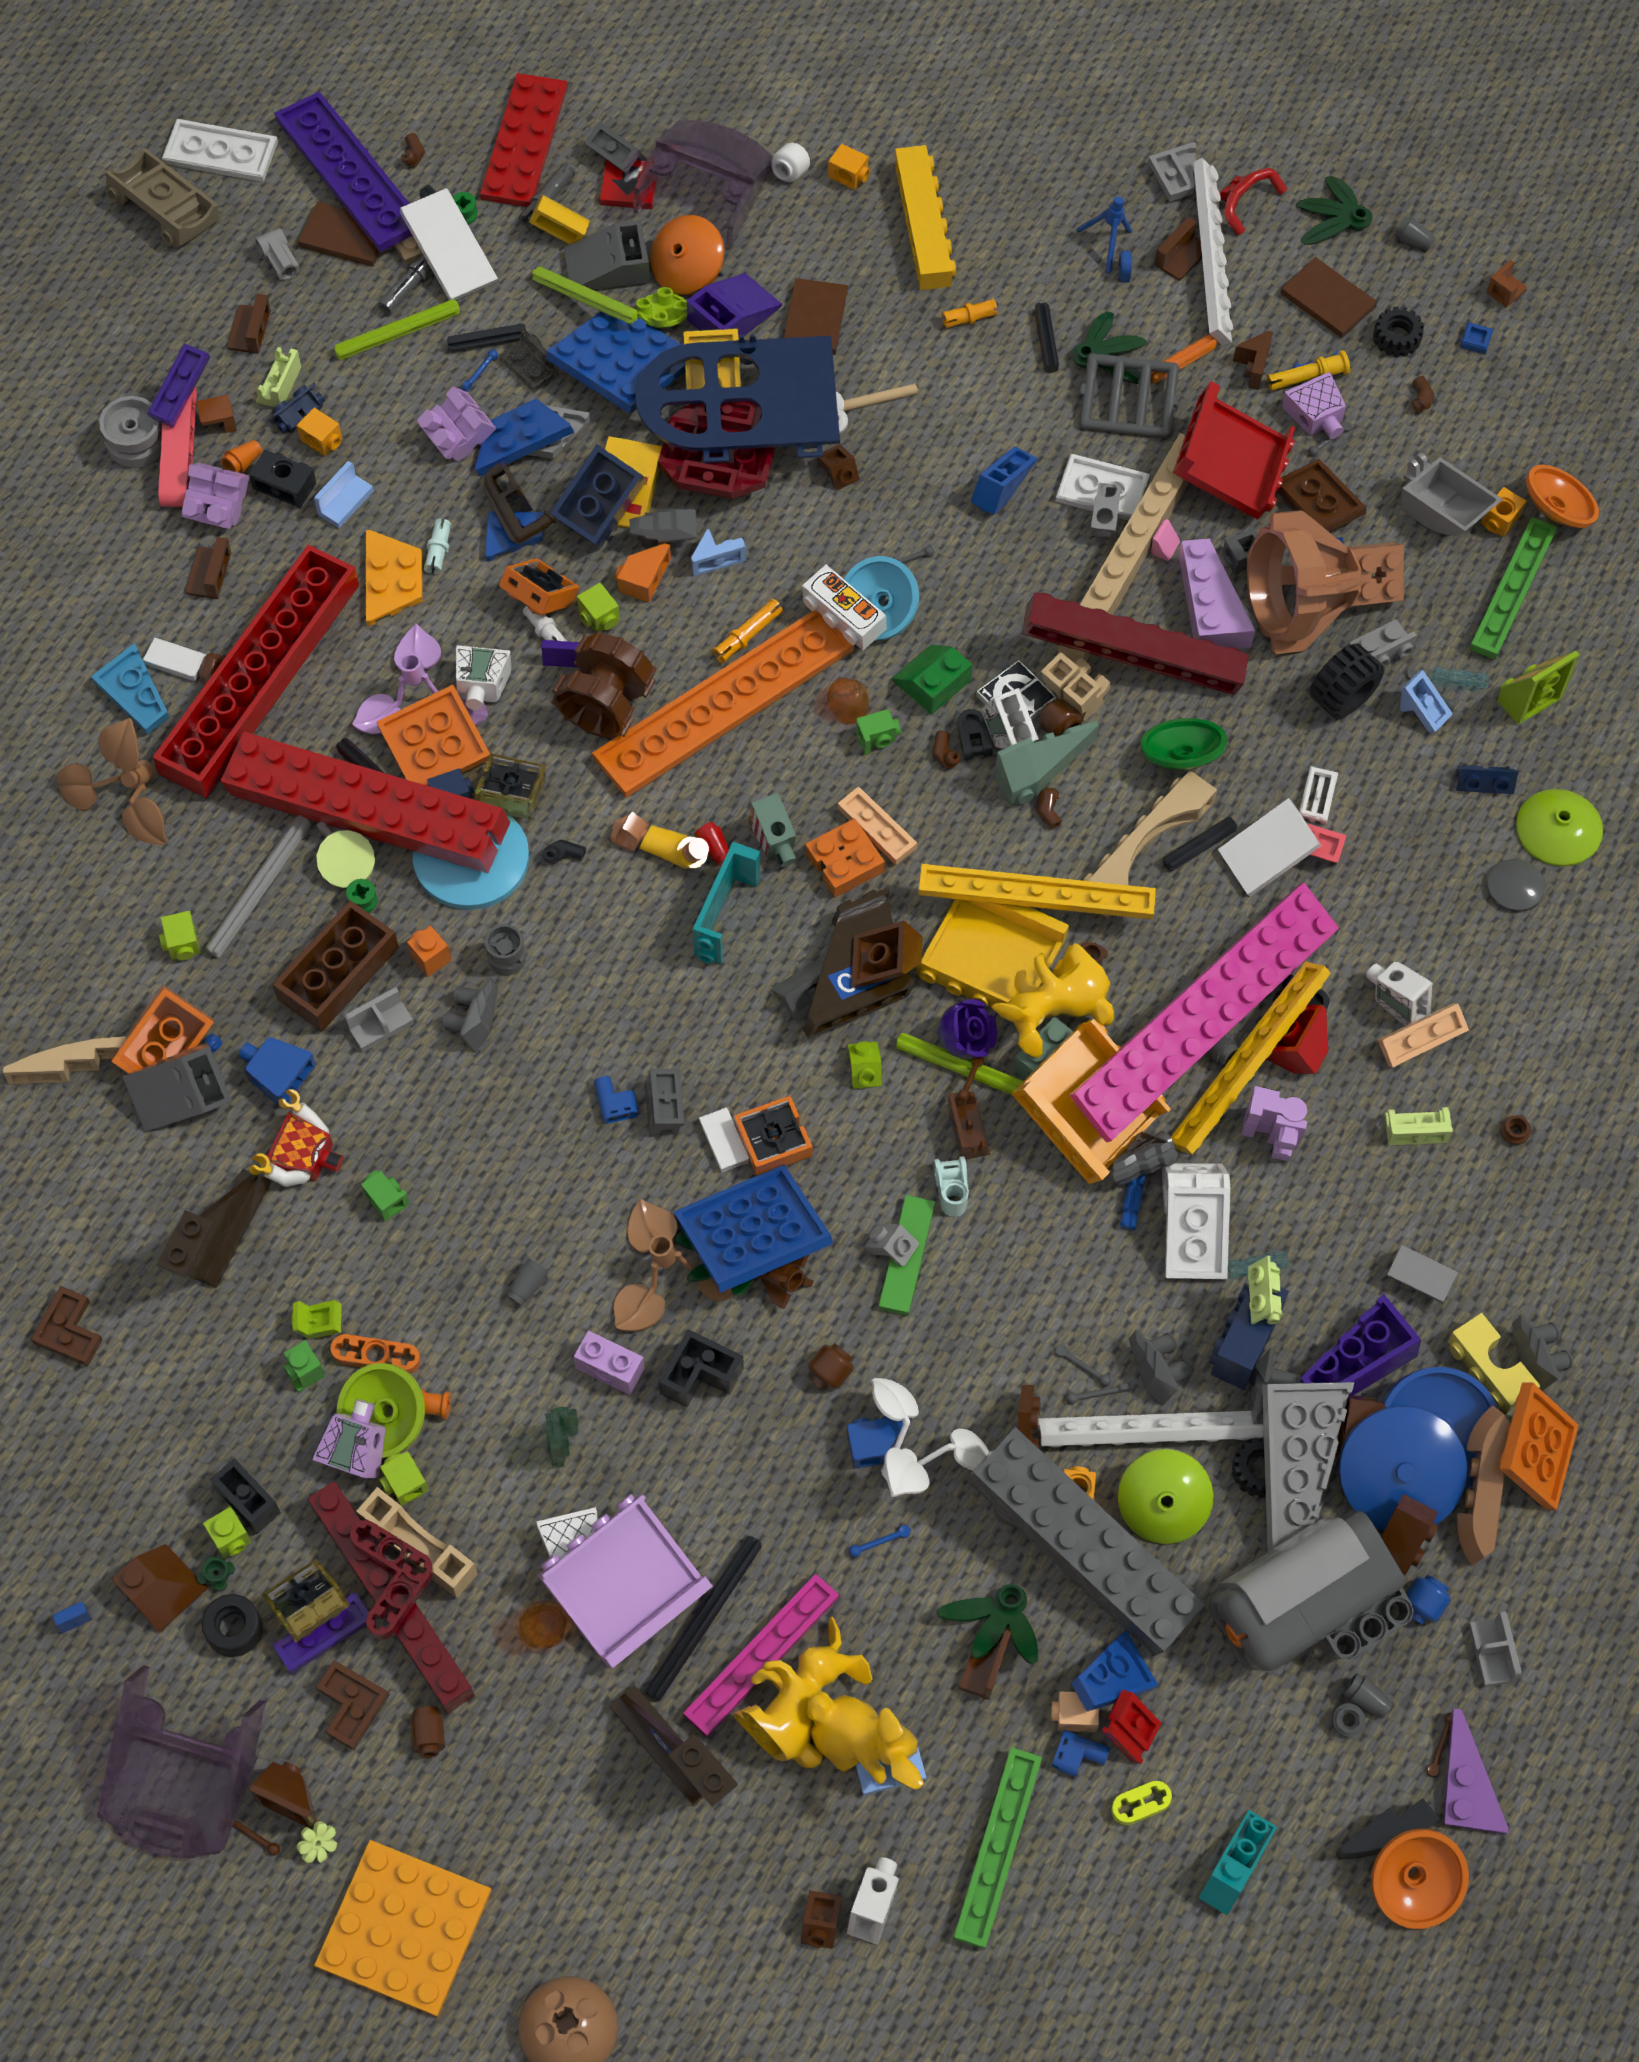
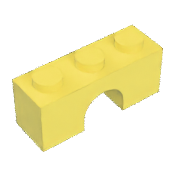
[1448,1313,1540,1415]

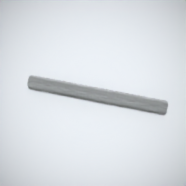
[206,815,311,958]

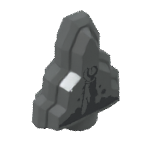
[1108,1131,1178,1185]

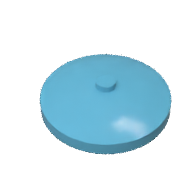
[413,812,529,910]

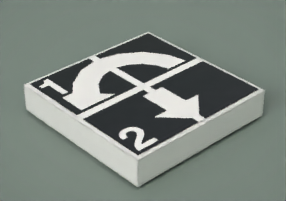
[976,660,1057,720]

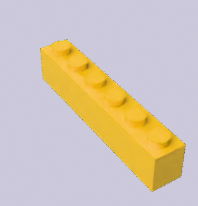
[895,145,956,290]

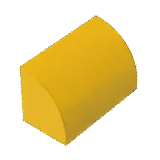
[529,194,590,245]

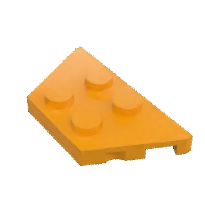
[366,530,423,626]

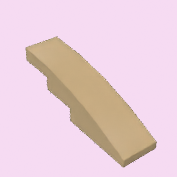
[3,1036,126,1084]

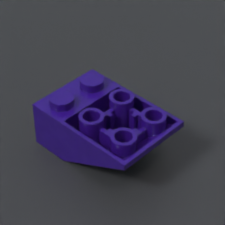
[686,273,782,338]

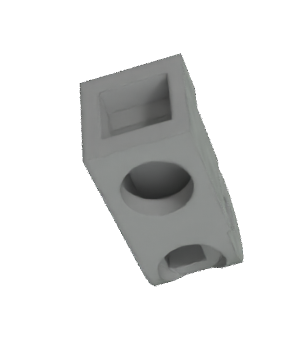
[1091,483,1121,539]

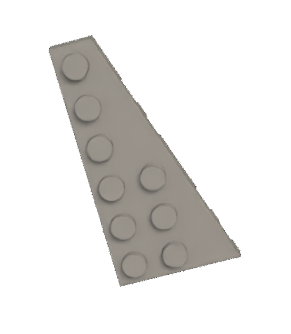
[1262,1382,1355,1551]

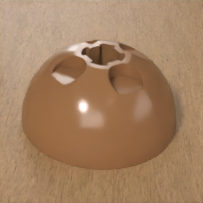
[518,1976,618,2062]

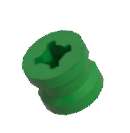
[452,192,478,225]
[346,879,378,913]

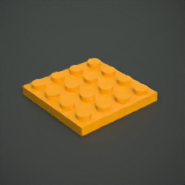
[314,1840,492,2017]

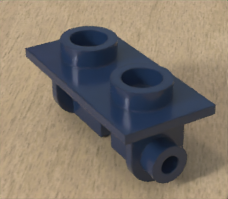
[270,382,325,433]
[1456,763,1518,794]

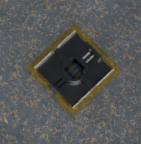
[475,753,546,820]
[262,1559,350,1643]

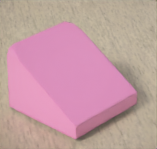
[1150,519,1180,561]

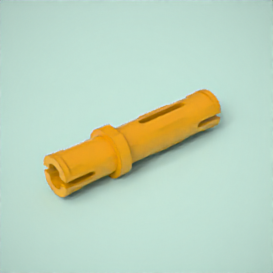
[712,599,783,663]

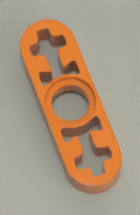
[330,1334,421,1374]

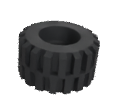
[1309,643,1385,720]

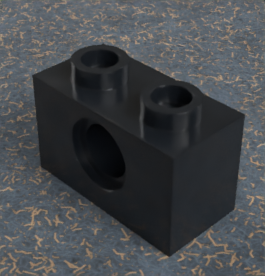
[249,450,317,508]
[210,1458,281,1534]

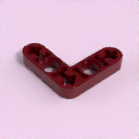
[350,1520,434,1639]

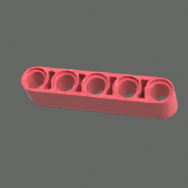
[158,386,197,508]

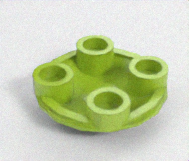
[636,287,687,328]

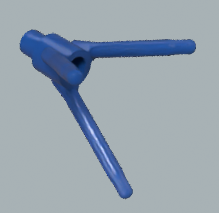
[1077,197,1132,273]

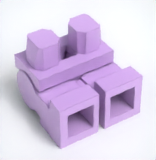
[417,386,496,461]
[181,463,250,529]
[1241,1086,1307,1161]

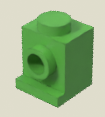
[856,709,901,755]
[361,1171,410,1221]
[283,1340,325,1393]

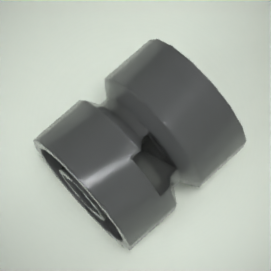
[485,924,526,976]

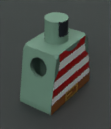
[748,793,797,867]

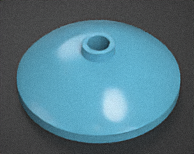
[844,556,919,641]

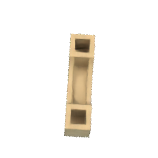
[356,1487,478,1598]

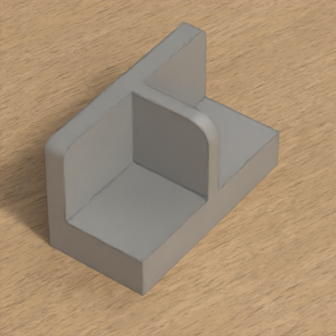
[344,987,414,1052]
[1468,1611,1522,1687]

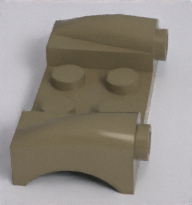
[105,148,219,248]

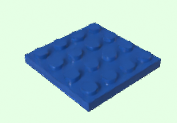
[546,312,686,414]
[674,1164,833,1293]

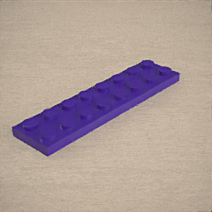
[274,91,413,252]

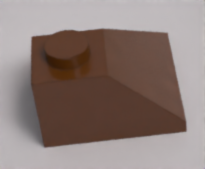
[851,921,923,989]
[111,1544,208,1633]
[249,1761,318,1830]

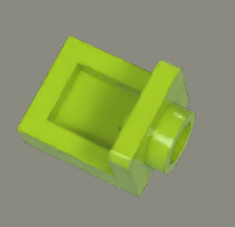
[848,1041,882,1089]
[291,1300,342,1339]

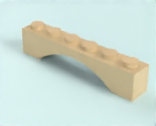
[1083,770,1217,919]

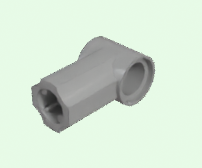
[255,228,300,281]

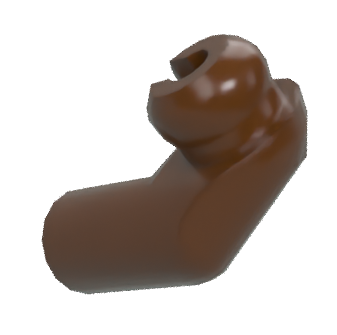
[1411,376,1435,413]
[199,653,223,685]
[932,730,960,769]
[1036,787,1062,830]

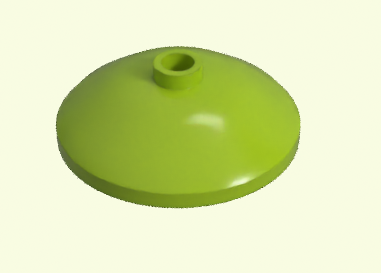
[1516,789,1603,867]
[337,1363,425,1458]
[1118,1449,1214,1544]

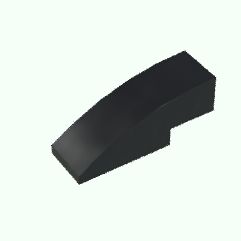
[1335,1798,1440,1860]

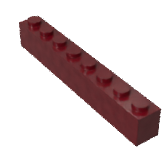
[1021,592,1249,695]
[307,1481,474,1714]

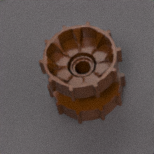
[551,631,657,740]

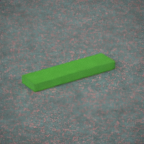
[879,1195,935,1316]

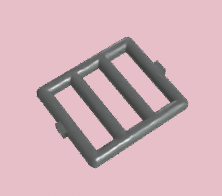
[1079,353,1179,438]

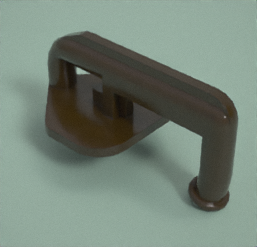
[484,460,557,544]

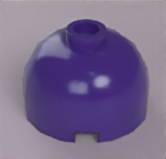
[938,999,998,1060]

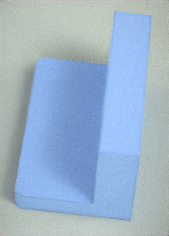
[314,461,374,529]

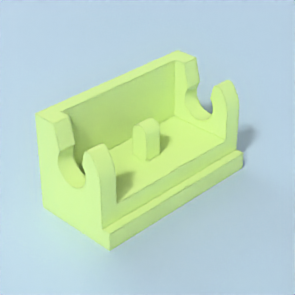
[256,347,301,408]
[1384,1107,1453,1145]

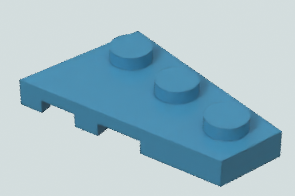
[91,643,169,735]

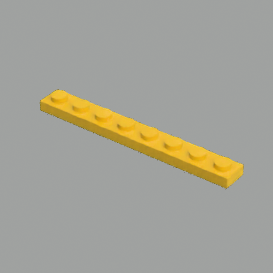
[918,864,1156,920]
[1171,961,1331,1155]

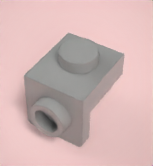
[864,1223,919,1266]

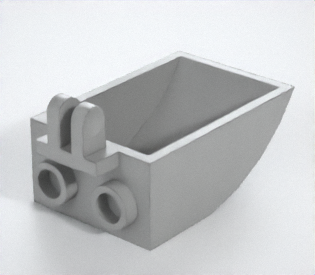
[1401,453,1503,535]

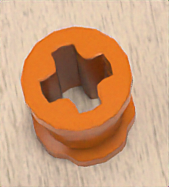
[421,1389,451,1420]

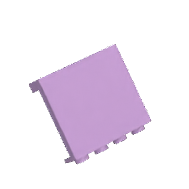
[537,1494,713,1668]

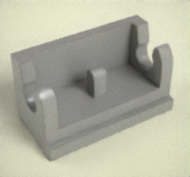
[1387,1245,1458,1303]

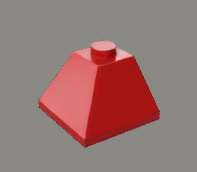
[1266,1005,1328,1074]

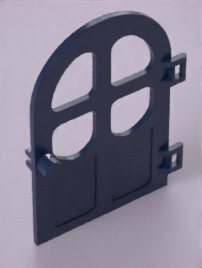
[635,334,840,463]

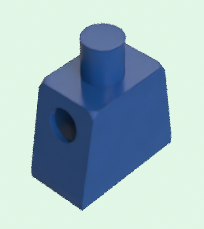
[239,1037,316,1109]

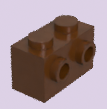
[1381,1494,1438,1576]

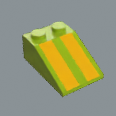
[1497,651,1580,725]

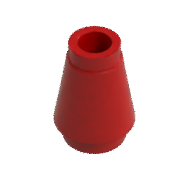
[694,822,729,866]

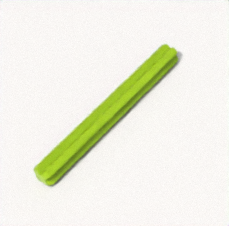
[532,266,638,324]
[334,299,460,360]
[896,1033,1023,1095]

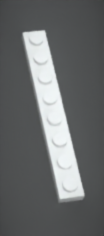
[1193,158,1233,345]
[1038,1411,1264,1447]

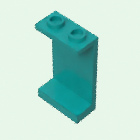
[693,842,761,964]

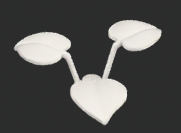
[870,1378,989,1497]

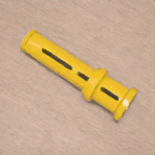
[1266,350,1350,392]

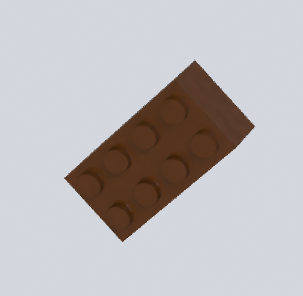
[272,900,399,1032]

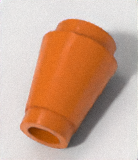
[221,440,262,474]

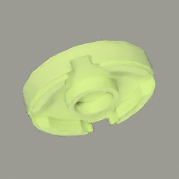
[317,830,375,889]

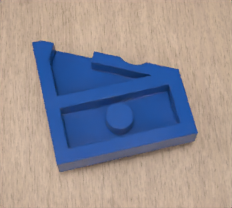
[485,511,544,561]

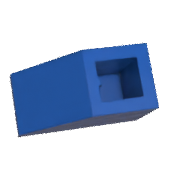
[847,1415,910,1469]

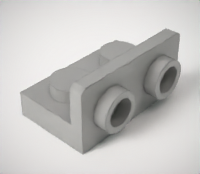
[1349,619,1417,667]

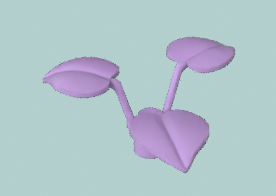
[352,624,488,735]

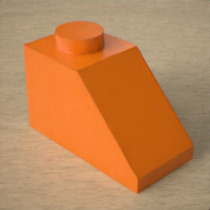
[615,543,671,603]

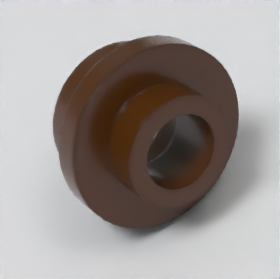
[1500,1115,1531,1145]

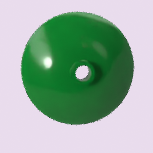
[1141,718,1227,771]

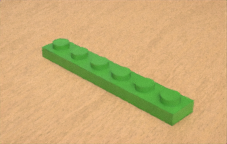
[1469,517,1557,660]
[953,1747,1042,1950]

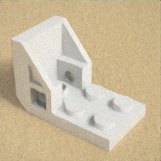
[1162,1163,1230,1279]

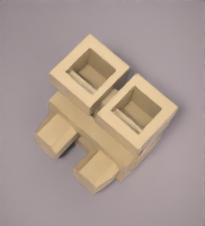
[1041,652,1110,721]

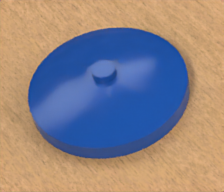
[1382,1367,1499,1489]
[1338,1405,1467,1530]

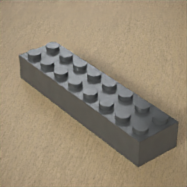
[966,1427,1205,1656]

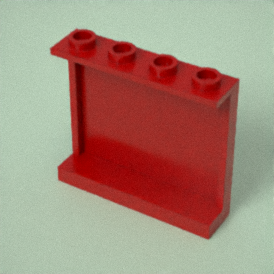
[1173,381,1295,520]

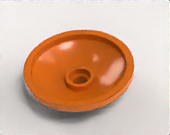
[650,215,725,295]
[1526,465,1599,528]
[1371,1829,1469,1929]

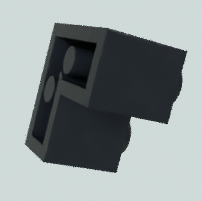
[659,1329,744,1408]

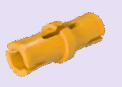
[942,298,998,329]

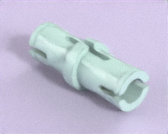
[424,519,452,574]

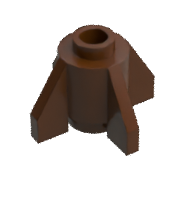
[759,1254,814,1309]

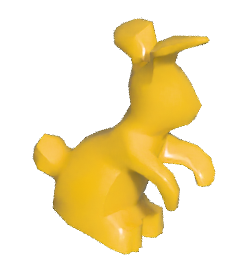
[992,943,1114,1058]
[733,1617,873,1768]
[807,1691,924,1789]

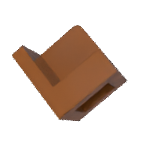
[1486,260,1527,308]
[196,394,237,433]

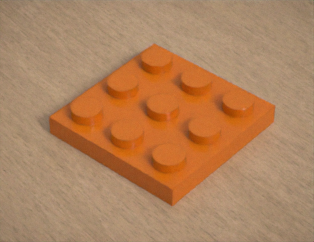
[376,685,492,786]
[1499,1382,1579,1510]

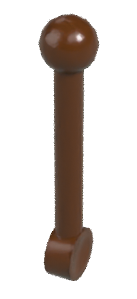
[958,1057,984,1101]
[1426,1712,1451,1777]
[222,1812,280,1856]

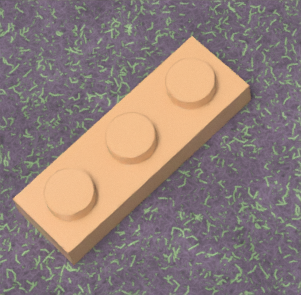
[837,787,917,865]
[1377,1003,1469,1067]

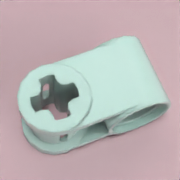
[934,1156,969,1217]

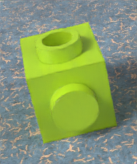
[577,583,620,633]
[159,911,201,961]
[379,1451,429,1506]
[203,1506,252,1559]

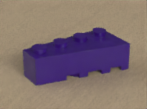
[1300,1294,1421,1395]

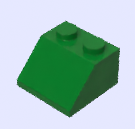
[892,644,973,715]

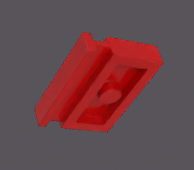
[1102,1689,1161,1764]

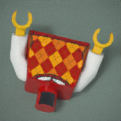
[249,1089,344,1187]

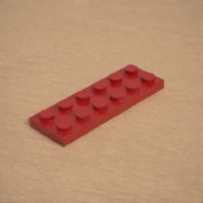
[480,73,568,207]

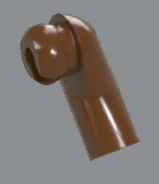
[401,133,425,168]

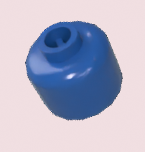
[1406,1575,1451,1625]

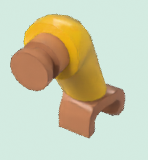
[610,812,709,869]

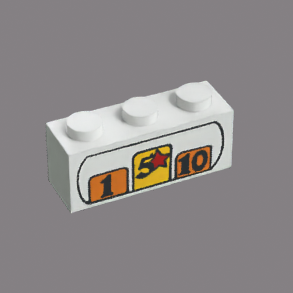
[802,565,887,650]

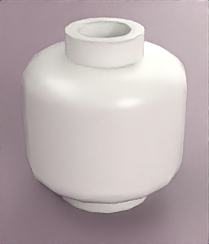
[771,142,810,182]

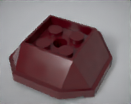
[658,401,777,499]

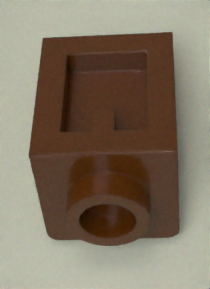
[817,444,860,490]
[801,1890,842,1949]

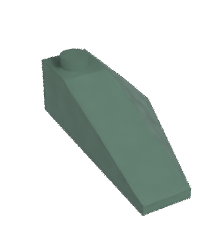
[994,721,1099,806]

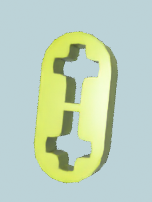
[1111,1781,1172,1826]

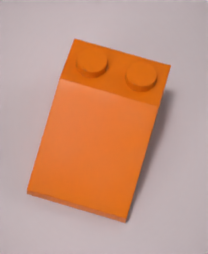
[111,984,214,1073]

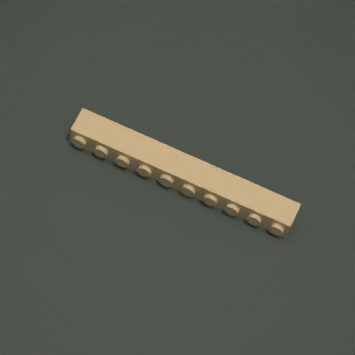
[1057,433,1189,662]

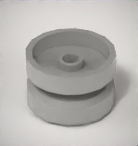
[99,396,162,468]

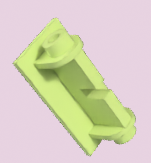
[1248,1256,1283,1324]

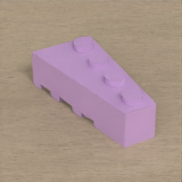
[1179,538,1255,649]

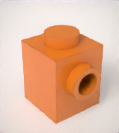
[407,925,451,977]

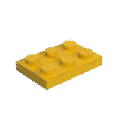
[683,329,741,405]

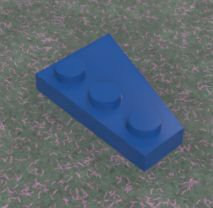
[1071,1630,1159,1712]

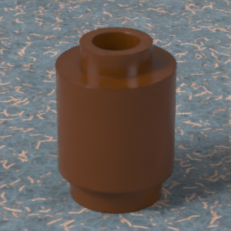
[410,1706,445,1758]

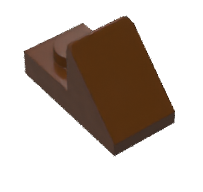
[1233,331,1273,390]

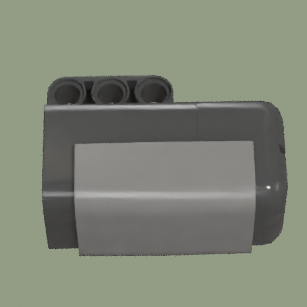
[1209,1510,1413,1671]

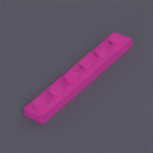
[683,1574,839,1738]

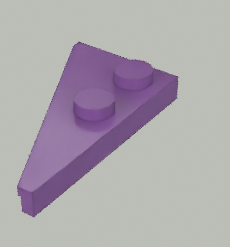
[1443,1709,1508,1834]

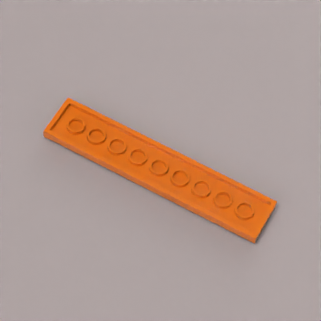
[592,610,854,798]

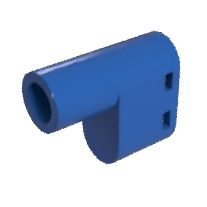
[593,1076,639,1124]
[1052,1730,1111,1777]

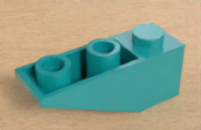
[1198,1810,1277,1916]

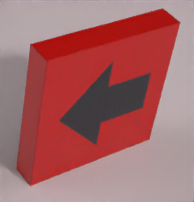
[600,160,659,209]

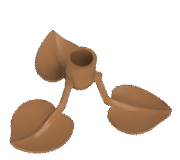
[56,718,168,845]
[613,1199,734,1332]

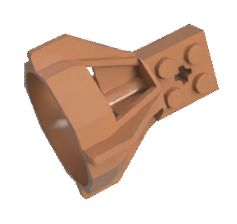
[1247,510,1404,654]

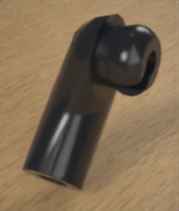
[543,839,586,863]

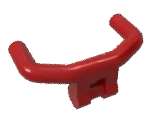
[1219,168,1288,236]

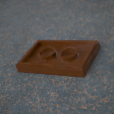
[298,201,380,267]
[1281,257,1377,338]
[784,278,848,355]
[1277,459,1366,532]

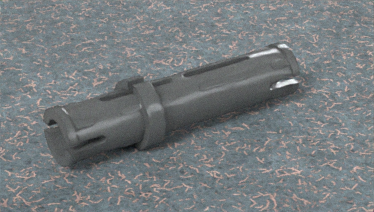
[519,163,575,229]
[378,254,431,315]

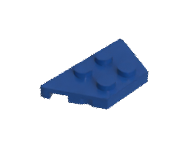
[475,398,574,476]

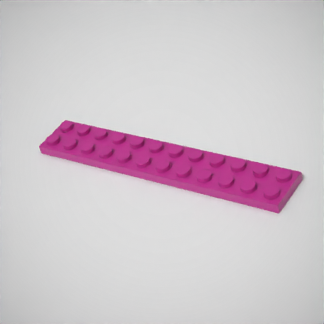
[1069,882,1339,1143]

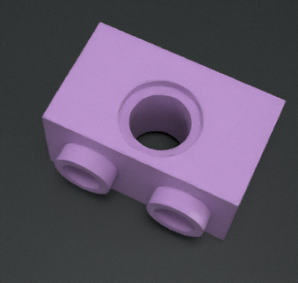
[574,1330,645,1395]

